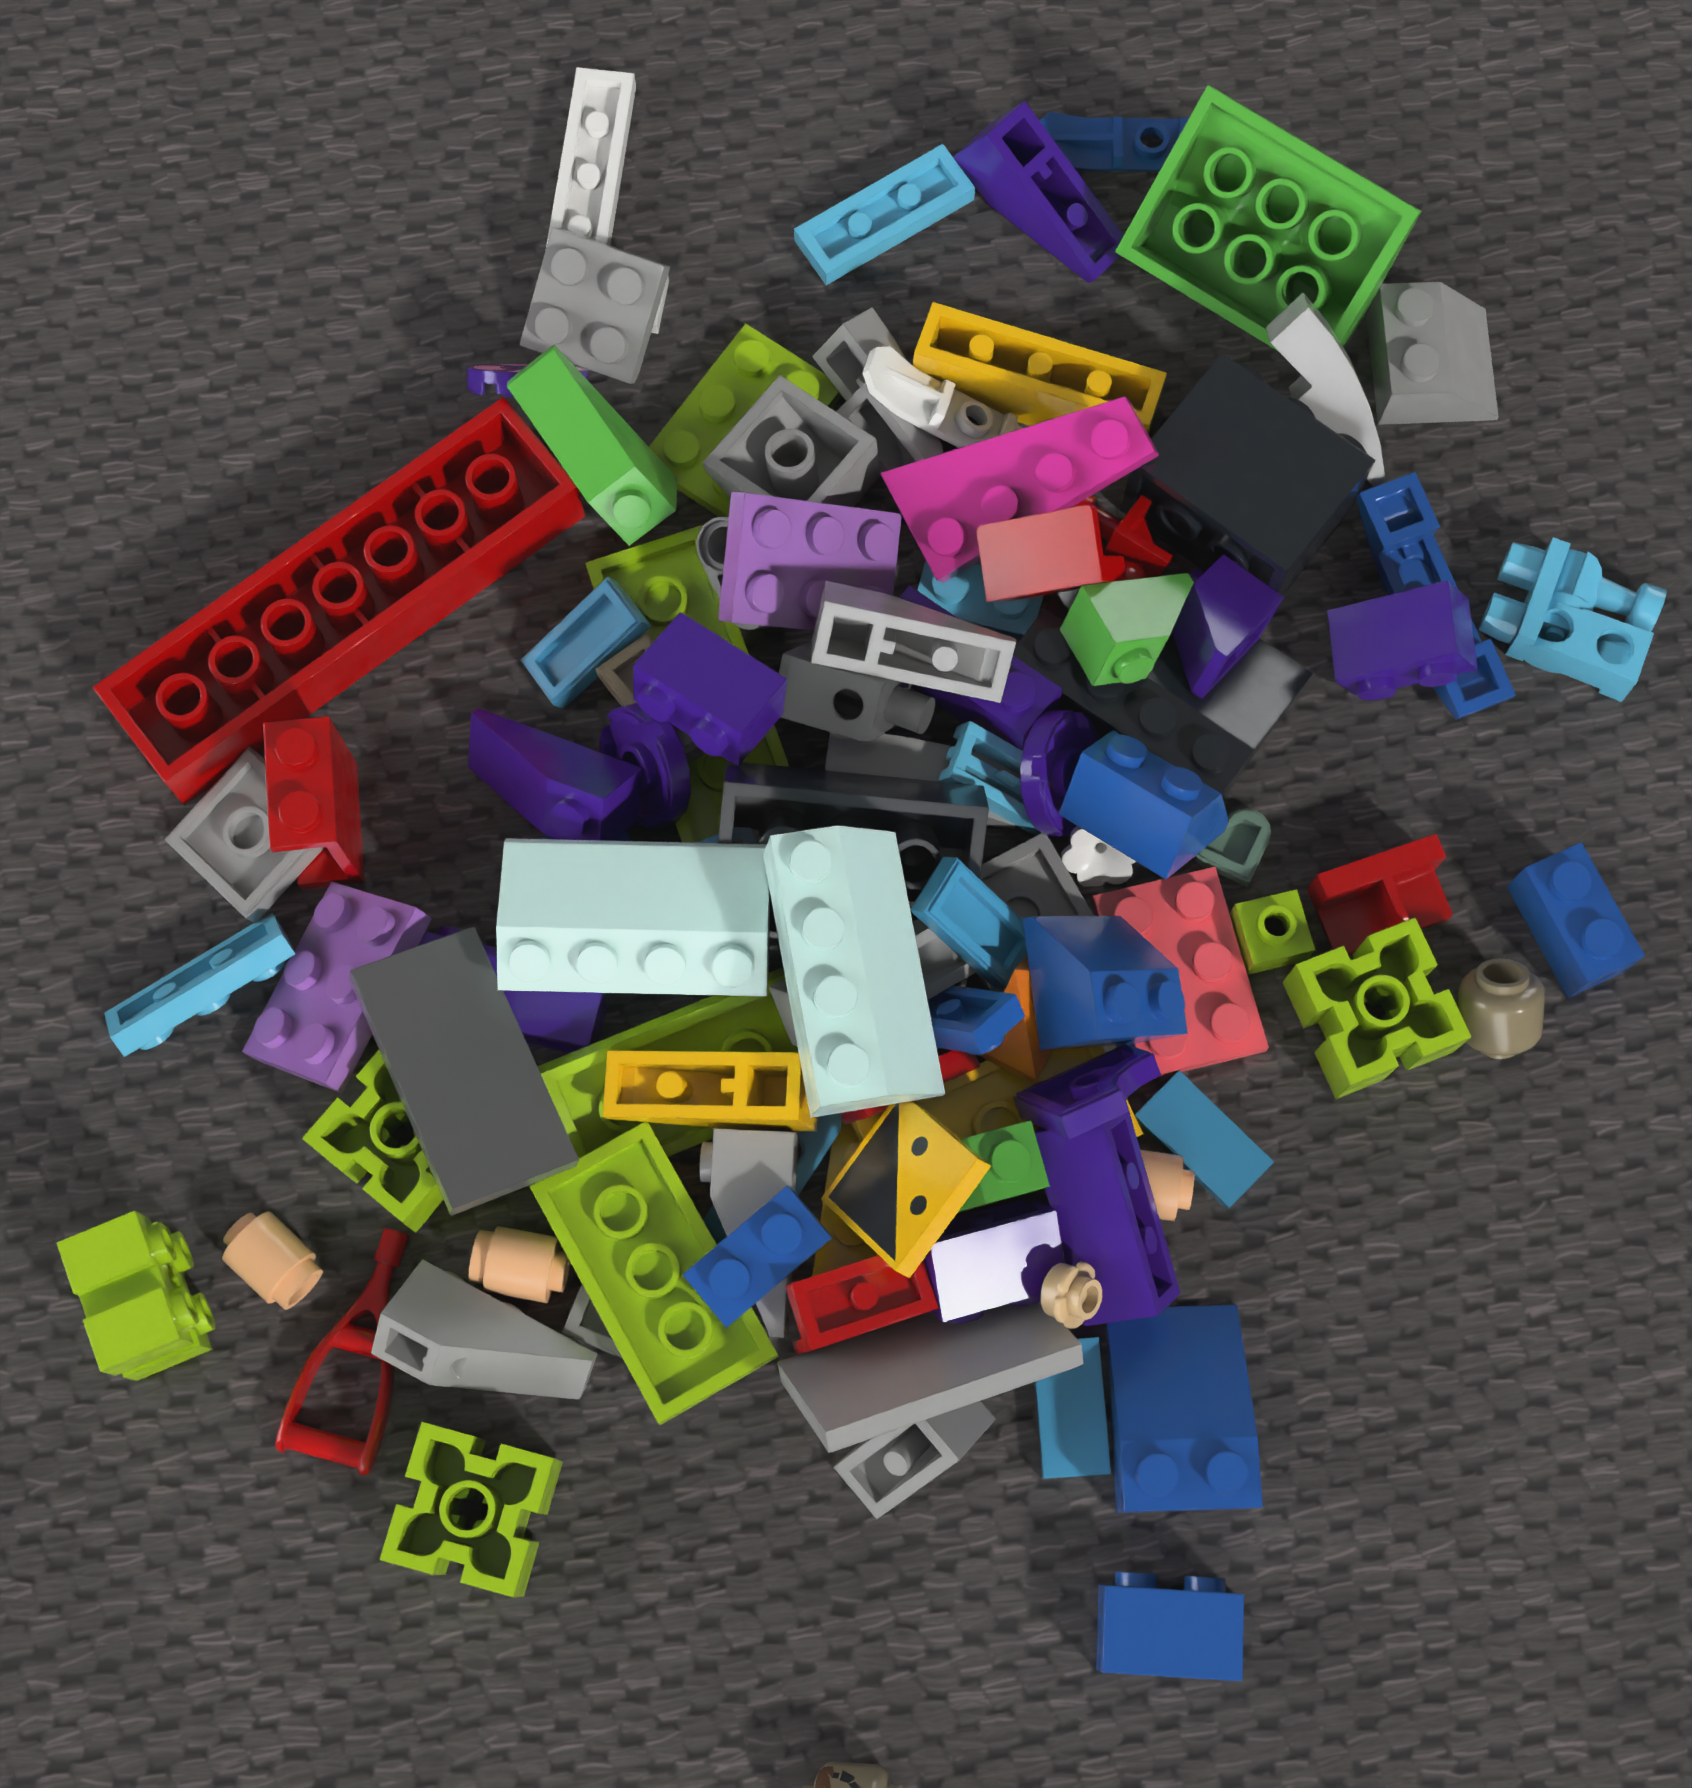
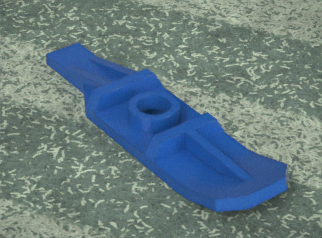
[1039,111,1189,172]

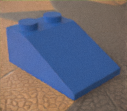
[1105,1305,1263,1513]

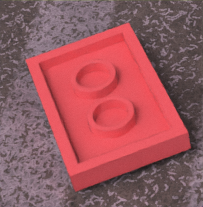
[1091,867,1269,1079]

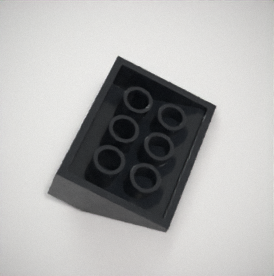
[1013,541,1313,799]
[718,761,989,987]

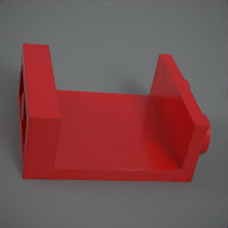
[263,716,365,889]

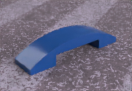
[1357,472,1516,720]

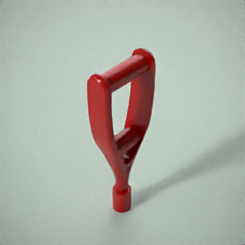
[275,1228,409,1476]

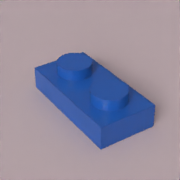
[928,986,1025,1055]
[683,1185,833,1328]

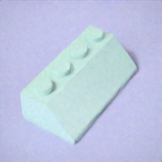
[763,825,945,1118]
[496,838,770,996]

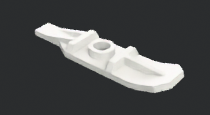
[862,346,1022,448]

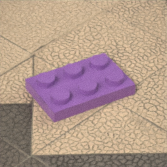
[718,492,902,630]
[242,882,432,1093]

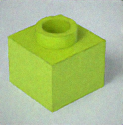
[1229,889,1315,975]

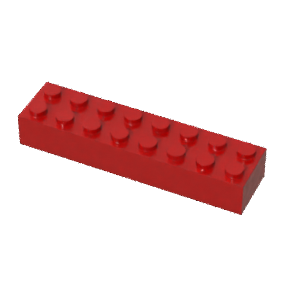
[92,397,585,806]

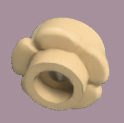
[1041,1261,1102,1329]

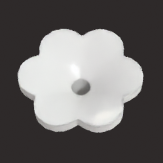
[1061,826,1136,887]

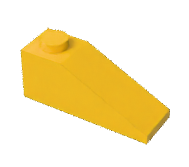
[603,1051,818,1132]

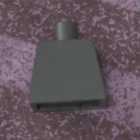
[779,641,935,741]

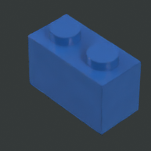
[1506,842,1645,998]
[1096,1572,1244,1681]

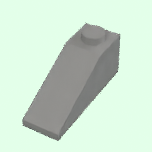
[811,581,1016,703]
[700,1128,799,1338]

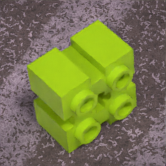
[1283,918,1471,1099]
[302,1050,444,1233]
[56,1211,215,1381]
[379,1422,563,1598]

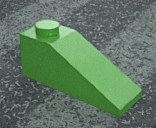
[507,344,677,546]

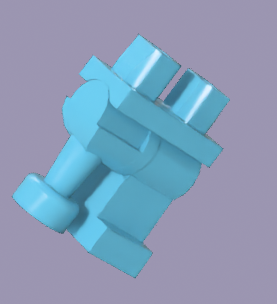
[1478,537,1667,702]

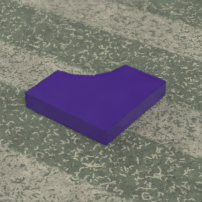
[1013,1044,1161,1139]

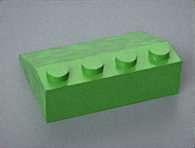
[1115,85,1422,351]

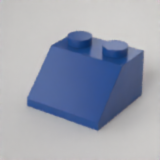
[1059,730,1229,879]
[1022,916,1188,1050]

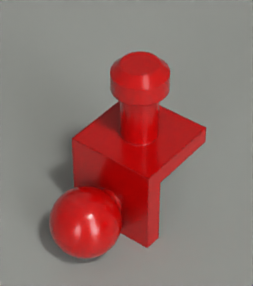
[1071,495,1173,580]

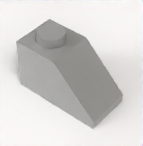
[833,1401,996,1519]

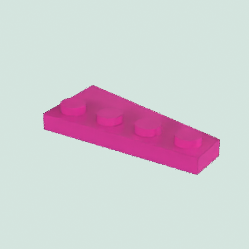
[880,396,1159,583]

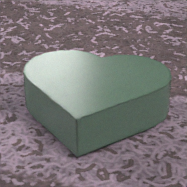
[1193,808,1271,887]

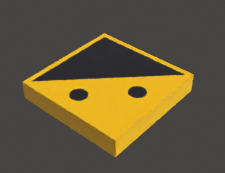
[821,1100,991,1278]

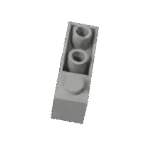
[371,1259,597,1399]

